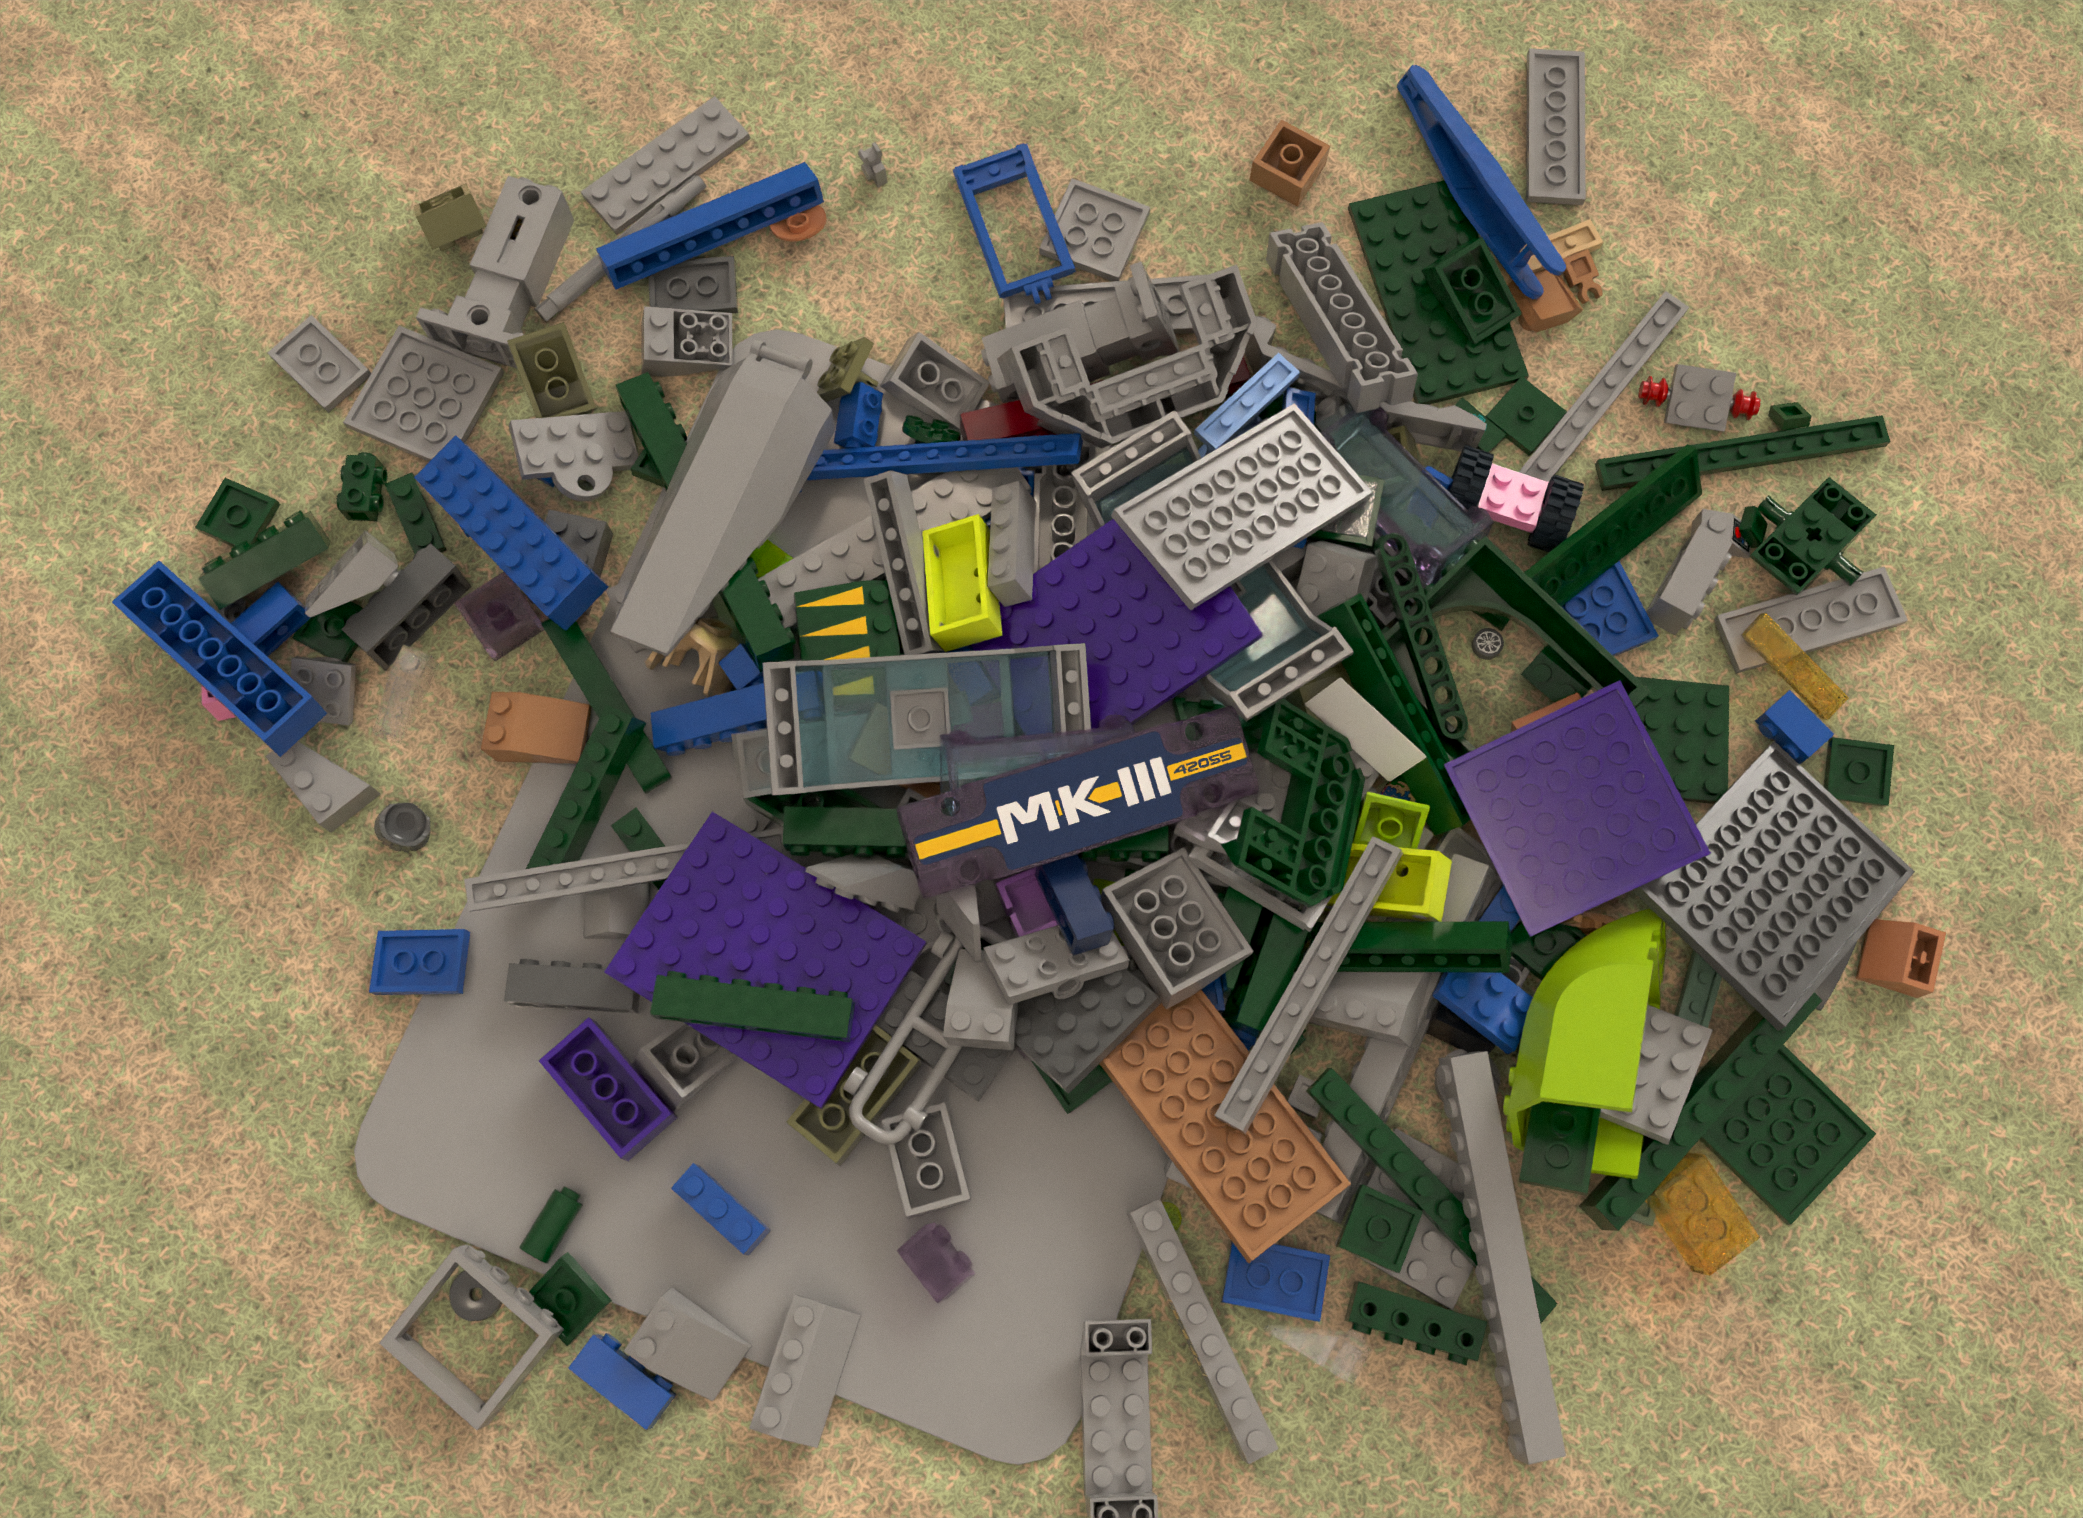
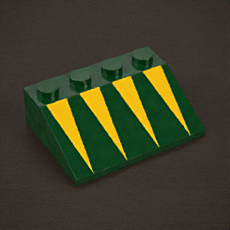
[794,580,900,712]

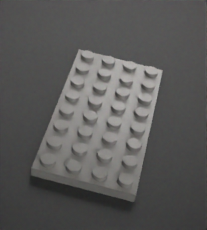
[1111,403,1373,610]

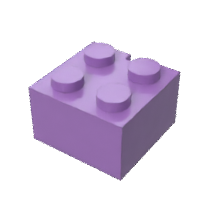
[996,866,1058,938]

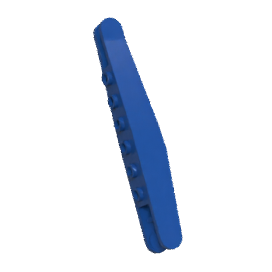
[1397,65,1566,299]

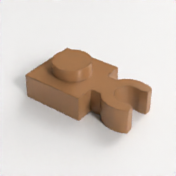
[1563,249,1603,304]

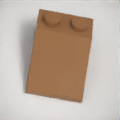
[481,692,592,764]

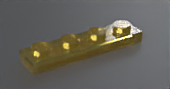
[1741,613,1849,720]

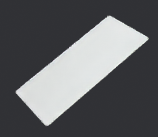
[1305,678,1426,781]

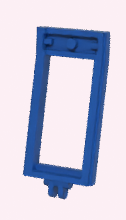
[952,143,1076,304]

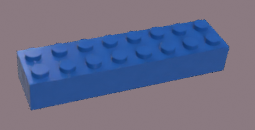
[414,435,609,631]
[112,561,328,757]

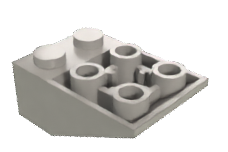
[641,306,733,377]
[805,853,927,912]

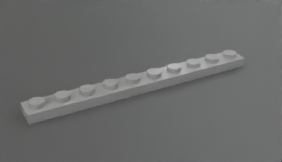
[1519,291,1689,483]
[464,827,790,912]
[1214,836,1403,1134]

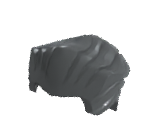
[374,803,430,852]

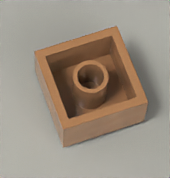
[1249,119,1330,207]

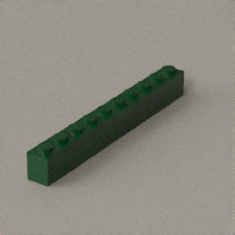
[1579,992,1822,1231]

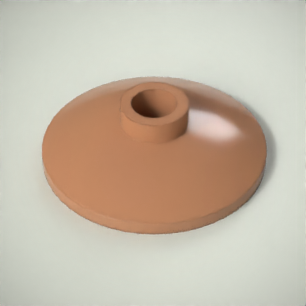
[770,205,827,242]

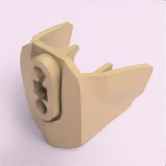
[645,618,740,698]

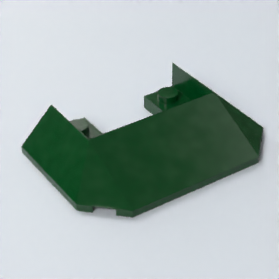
[1221,699,1365,907]

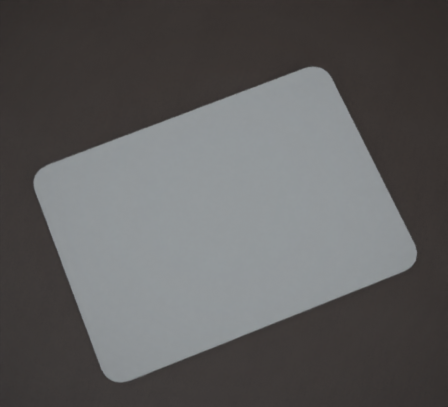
[354,329,1314,1465]

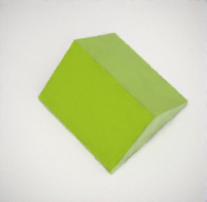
[1352,791,1430,849]

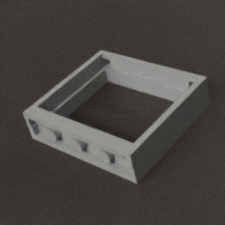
[379,1244,564,1430]

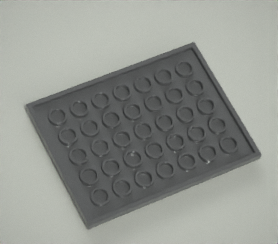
[1633,741,1915,1031]

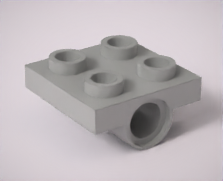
[291,656,356,725]

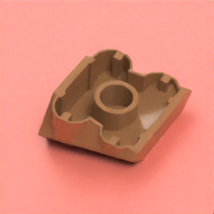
[1507,270,1583,332]

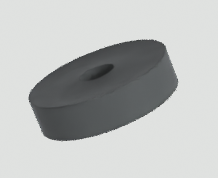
[449,1271,502,1321]

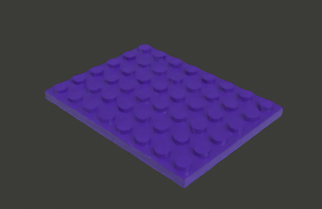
[971,519,1264,764]
[604,811,927,1109]

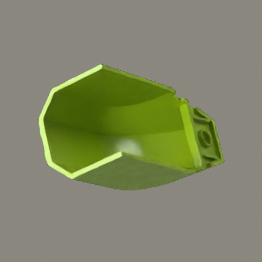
[1503,908,1667,1179]

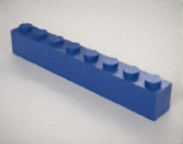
[596,162,824,290]

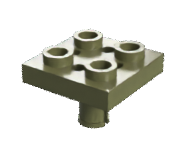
[817,337,878,402]

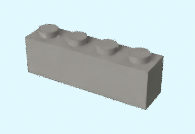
[987,480,1036,607]

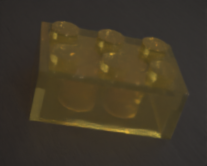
[1645,1152,1760,1276]

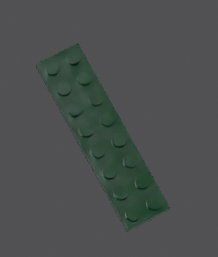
[1524,444,1702,606]

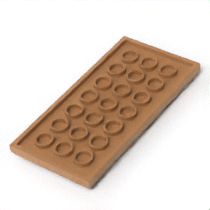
[1099,990,1351,1263]

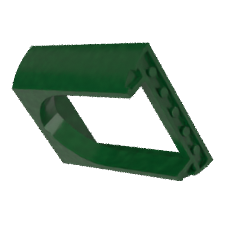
[1381,536,1651,761]

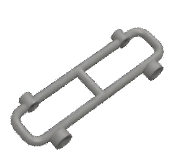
[843,925,1007,1144]

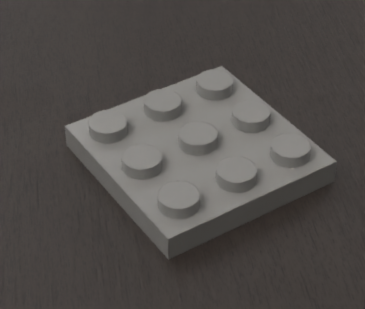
[1039,178,1150,281]

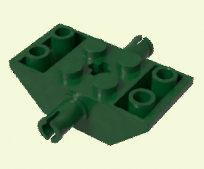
[1749,477,1877,595]

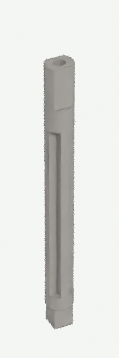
[534,175,707,321]

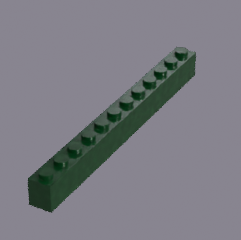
[615,372,796,672]
[782,807,1168,863]

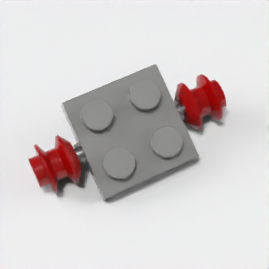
[1638,364,1761,432]

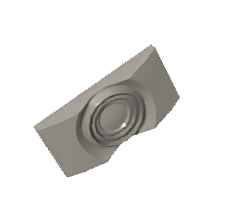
[1361,401,1486,452]

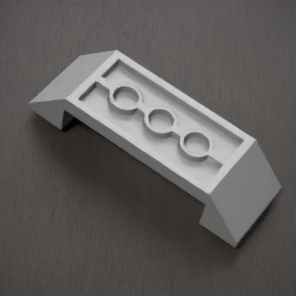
[1245,316,1365,420]
[1080,1319,1158,1518]

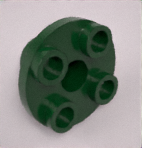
[902,415,961,444]

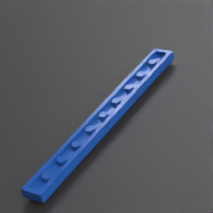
[807,433,1083,480]

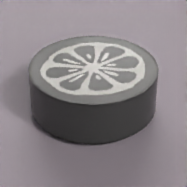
[1472,628,1504,660]

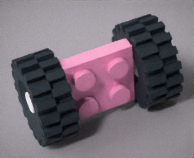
[1439,445,1584,552]

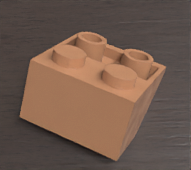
[1856,919,1946,998]

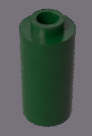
[519,1186,583,1264]

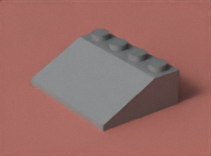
[305,530,399,617]
[1101,847,1253,1009]
[1291,941,1432,1047]

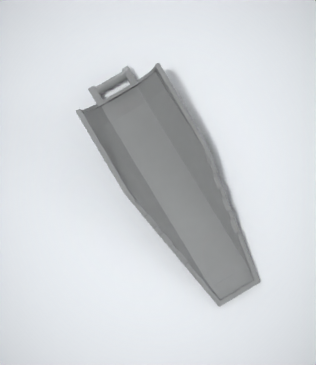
[610,339,835,657]

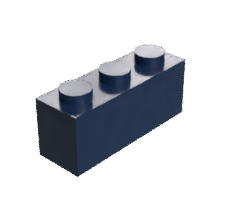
[1035,850,1115,956]

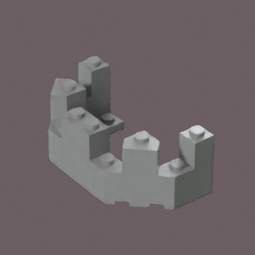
[997,264,1257,448]

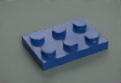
[369,929,470,995]
[1432,972,1533,1054]
[1221,1241,1330,1322]

